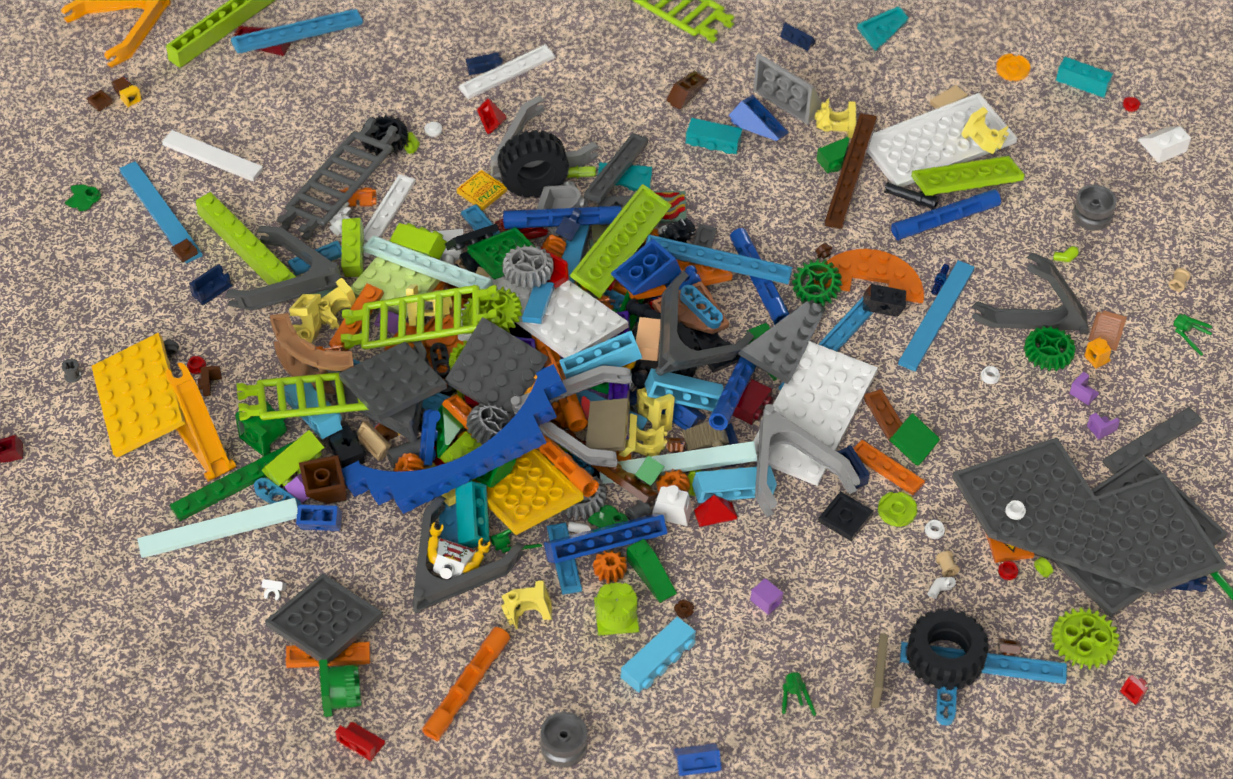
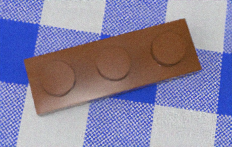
[864,389,902,442]

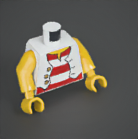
[427,522,490,579]

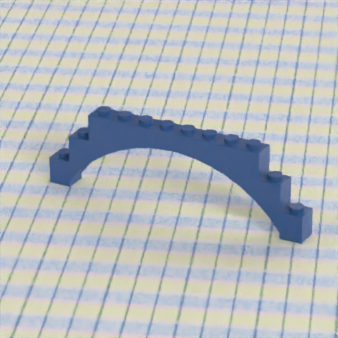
[341,364,567,514]

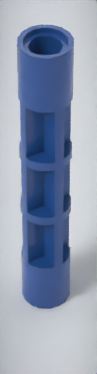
[891,189,1001,240]
[503,206,621,229]
[730,228,789,325]
[709,356,757,430]

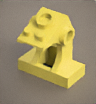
[815,99,856,138]
[961,107,1009,154]
[318,278,356,329]
[406,284,452,326]
[289,294,322,343]
[636,387,675,431]
[618,413,667,457]
[501,580,552,629]

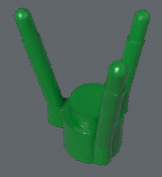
[1173,313,1212,356]
[490,528,542,554]
[782,672,817,716]

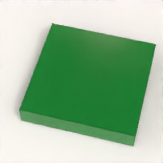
[889,413,940,466]

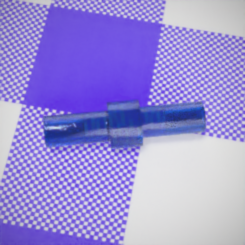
[931,264,950,295]

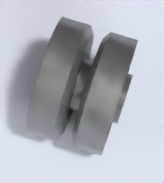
[1073,185,1117,231]
[540,712,587,768]

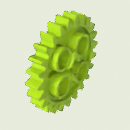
[461,286,523,334]
[1051,607,1120,669]

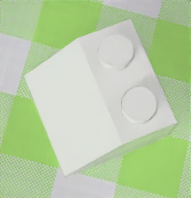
[1138,126,1191,163]

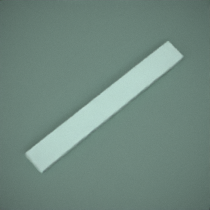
[363,236,493,290]
[600,441,757,484]
[137,498,298,558]

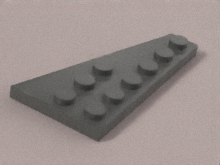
[738,300,826,384]

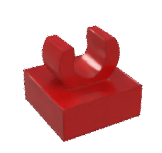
[1120,674,1148,705]

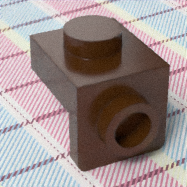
[198,366,222,396]

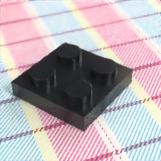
[818,491,874,542]

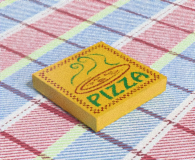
[456,170,507,211]

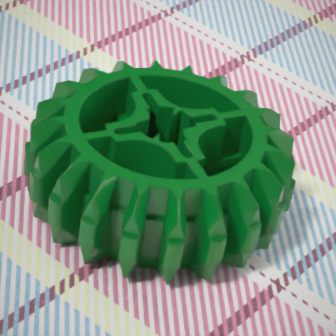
[792,258,843,307]
[1024,325,1076,372]

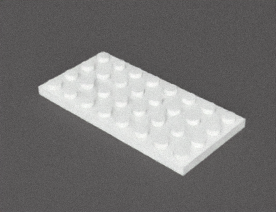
[867,93,1017,187]
[487,276,629,358]
[753,341,878,486]

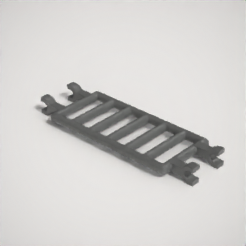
[277,117,400,241]

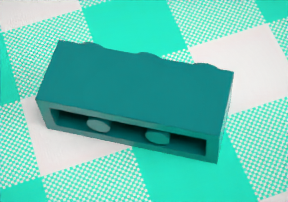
[1056,57,1113,98]
[685,118,743,155]
[455,481,490,548]

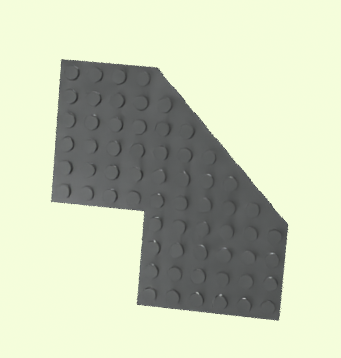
[952,438,1226,594]

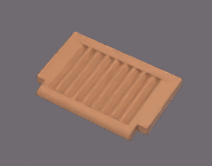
[1088,310,1127,351]

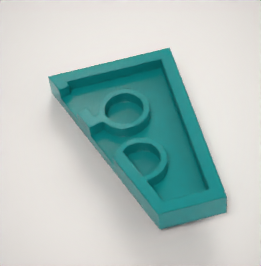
[857,6,908,51]
[597,162,652,191]

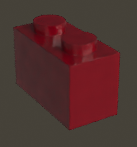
[732,379,773,425]

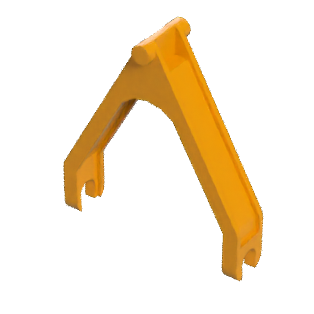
[61,0,171,68]
[165,363,236,482]

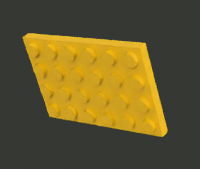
[91,333,186,457]
[473,449,584,535]

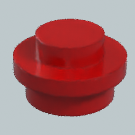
[1122,97,1140,112]
[187,356,206,374]
[998,561,1019,580]

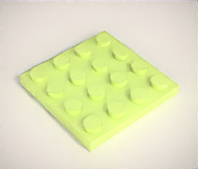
[351,257,441,318]

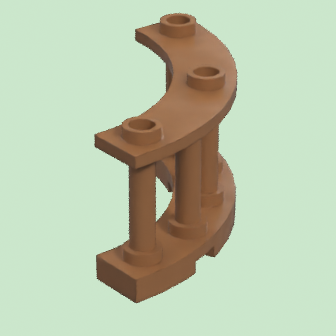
[270,313,354,394]

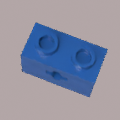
[296,504,342,531]

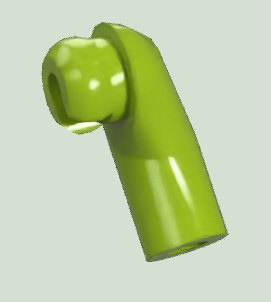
[404,132,420,154]
[1053,246,1079,262]

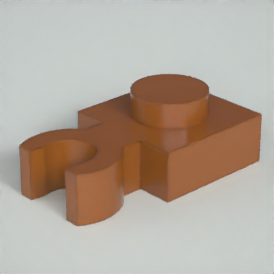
[665,437,685,452]

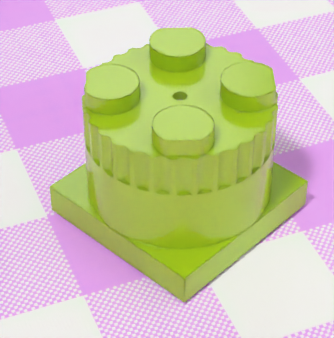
[594,582,639,636]

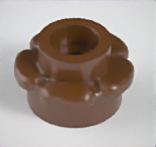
[815,243,832,259]
[674,600,694,618]

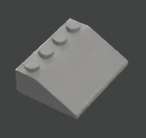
[753,53,822,125]

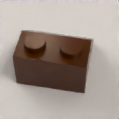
[299,455,347,504]

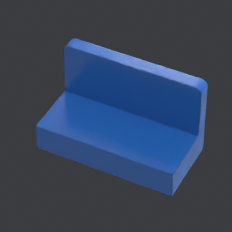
[661,403,707,430]
[674,743,722,776]

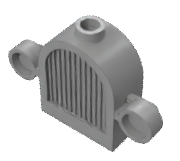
[536,181,588,236]

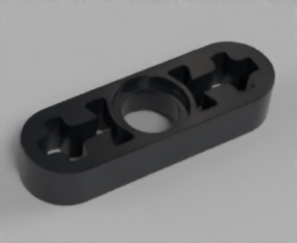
[430,343,455,396]

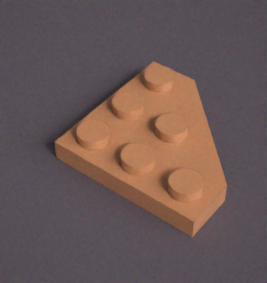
[652,281,729,334]

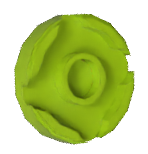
[878,492,917,527]

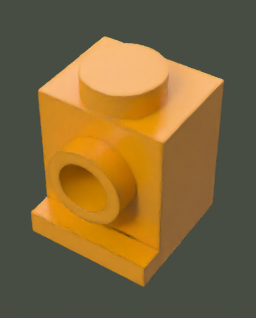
[1084,337,1111,369]

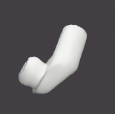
[568,521,591,533]
[927,577,956,599]

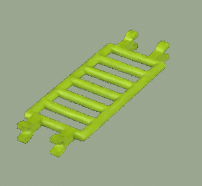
[632,0,735,43]
[341,285,500,350]
[236,372,369,420]

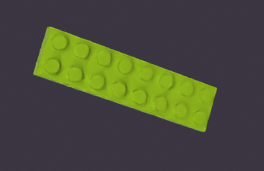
[570,184,672,298]

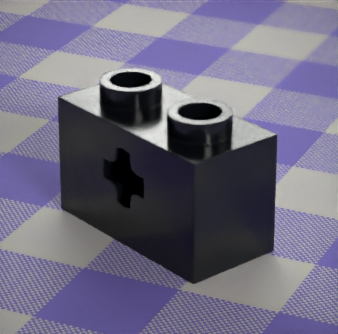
[863,284,906,316]
[327,424,366,469]

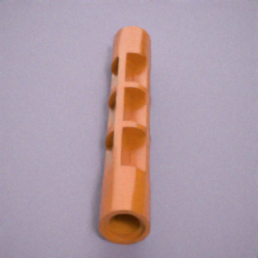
[531,335,588,432]
[537,434,599,497]
[422,627,510,741]

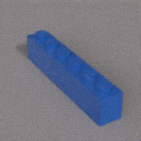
[544,514,668,563]

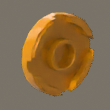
[996,54,1030,81]

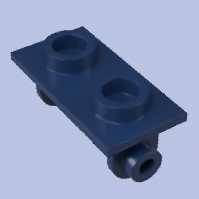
[780,22,816,51]
[465,52,503,76]

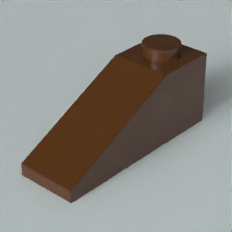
[666,70,709,109]

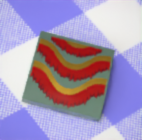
[653,191,686,223]

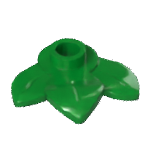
[65,184,101,211]
[588,505,628,528]

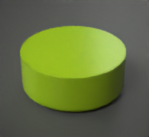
[1034,557,1053,578]

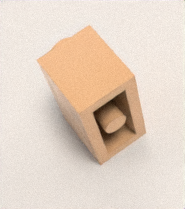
[636,317,660,361]

